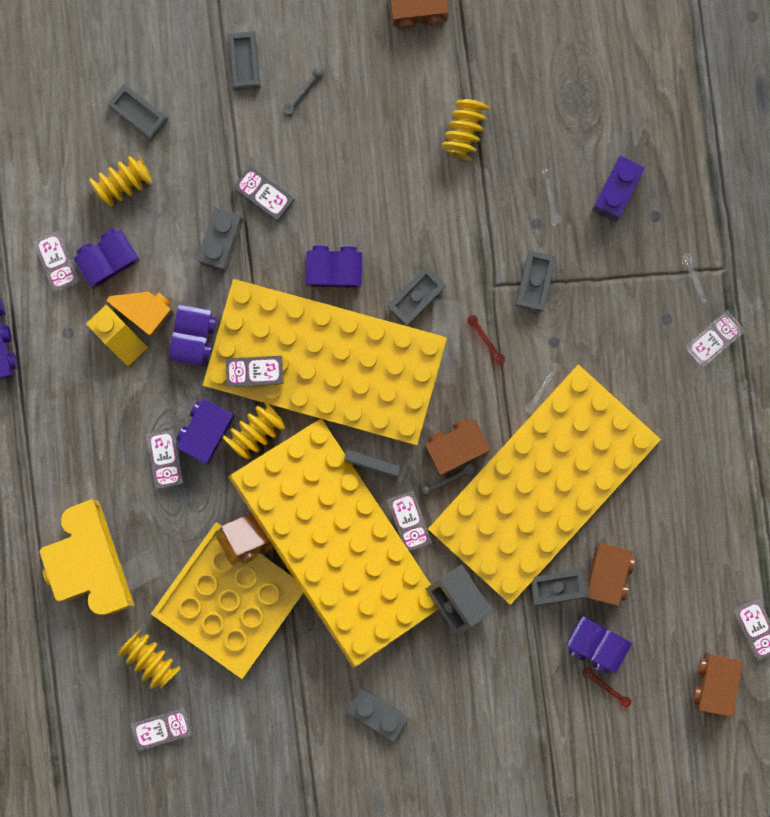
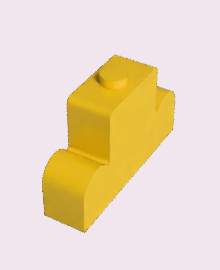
[40,499,135,615]

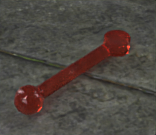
[467,315,505,365]
[582,667,631,708]

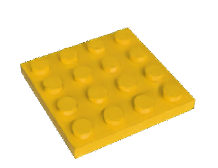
[151,522,304,679]

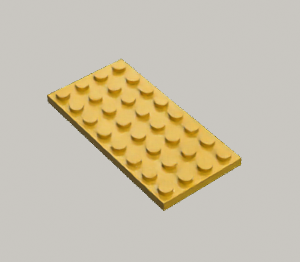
[203,279,448,446]
[428,364,661,605]
[228,419,438,667]

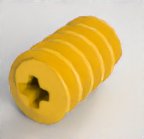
[441,99,491,161]
[89,152,152,207]
[223,400,285,460]
[118,629,181,689]

